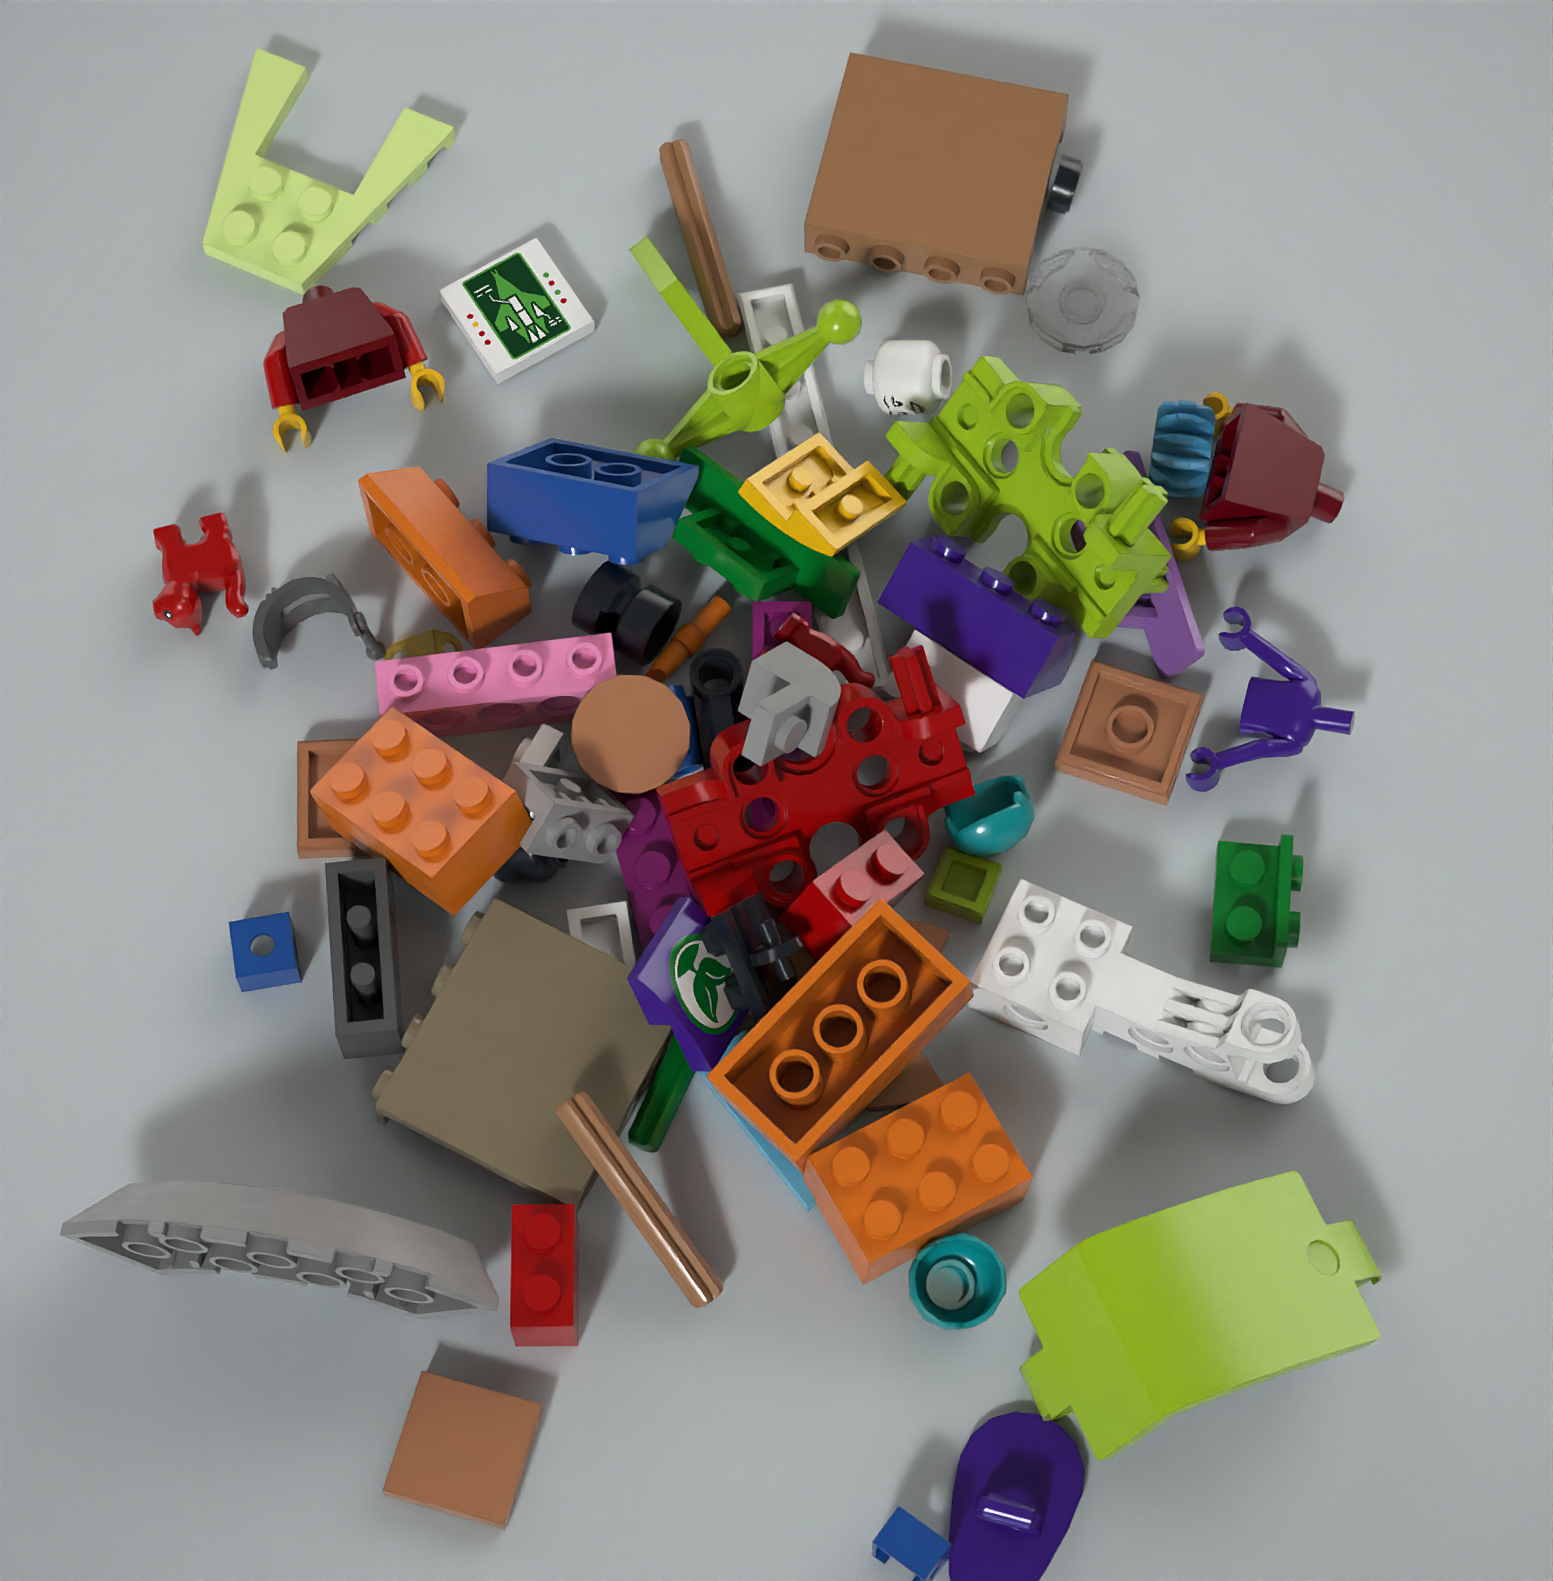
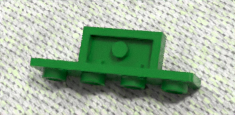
[672,446,860,619]

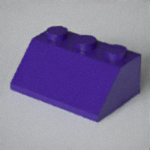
[877,535,1077,699]

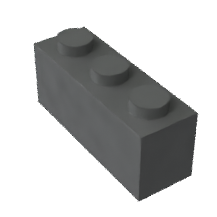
[325,857,405,1059]

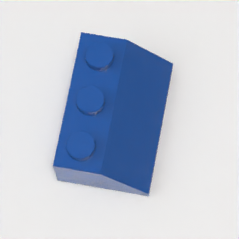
[487,438,698,565]

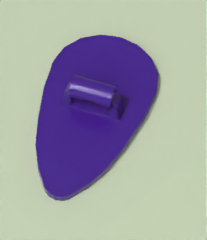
[949,1412,1085,1581]

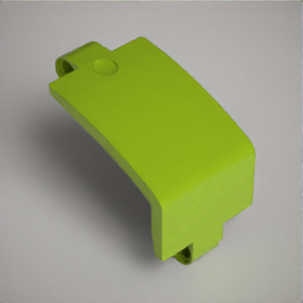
[1019,1171,1382,1460]

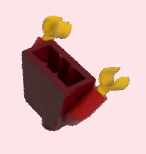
[263,285,445,453]

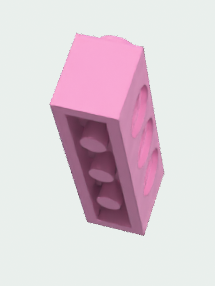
[375,633,617,738]

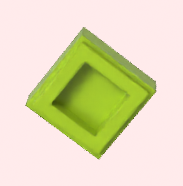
[925,845,1002,925]

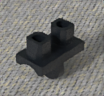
[699,892,804,1019]

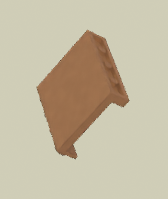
[804,52,1069,296]

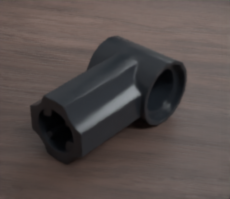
[689,648,755,773]

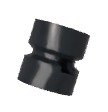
[572,561,682,667]

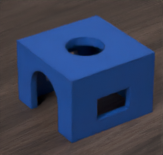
[229,912,301,992]
[872,1506,951,1581]

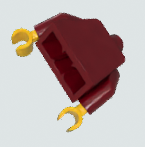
[1169,392,1344,562]

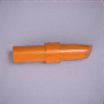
[645,596,732,683]

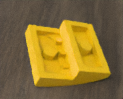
[738,432,907,557]

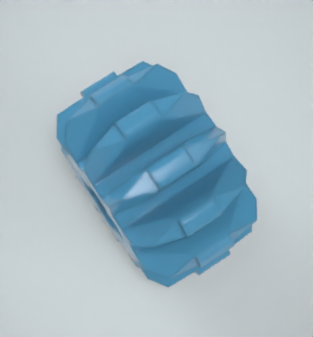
[1148,400,1216,499]

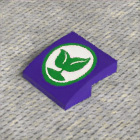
[627,897,750,1072]

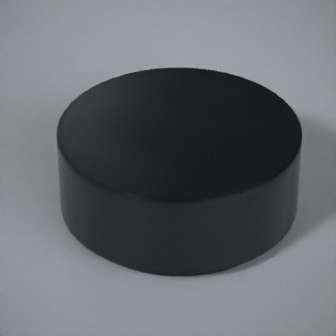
[1046,155,1083,215]

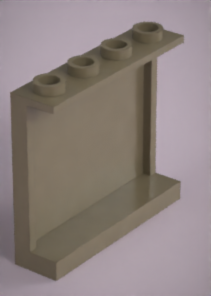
[371,897,674,1214]

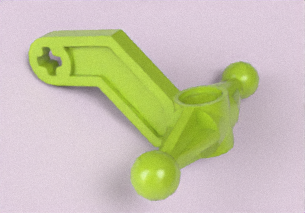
[629,236,862,462]

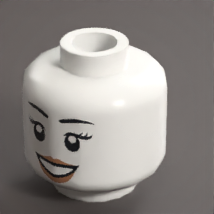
[864,340,952,415]

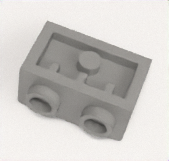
[502,761,634,864]

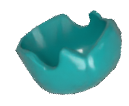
[944,775,1035,857]
[908,1233,1006,1330]

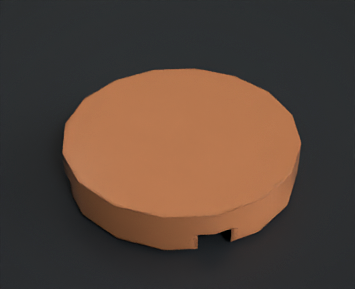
[570,675,690,794]

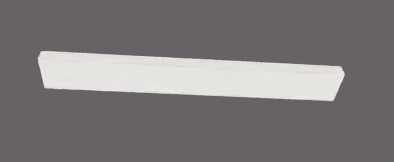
[737,283,892,698]

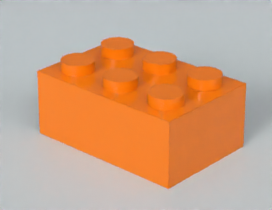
[310,706,532,916]
[802,1072,1033,1285]

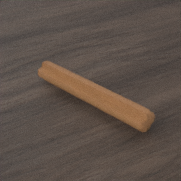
[659,139,742,339]
[556,1091,723,1308]

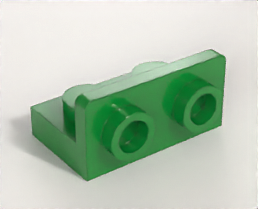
[1209,834,1303,968]

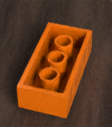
[706,897,974,1174]

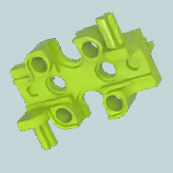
[884,355,1172,638]

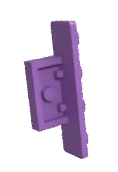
[1070,450,1205,679]

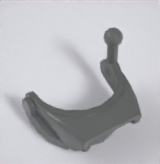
[252,573,386,670]

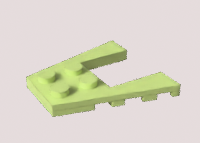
[202,48,456,295]

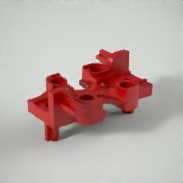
[655,645,976,917]

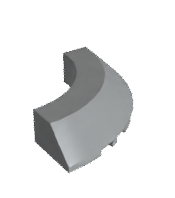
[60,1181,500,1319]

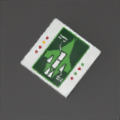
[439,237,595,384]

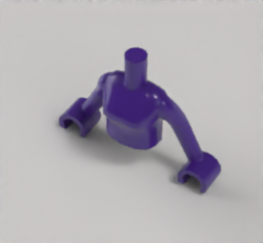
[1185,606,1355,792]

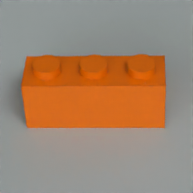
[358,466,532,649]

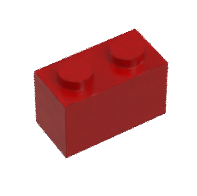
[779,829,925,962]
[510,1204,579,1347]

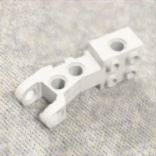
[968,878,1316,1105]

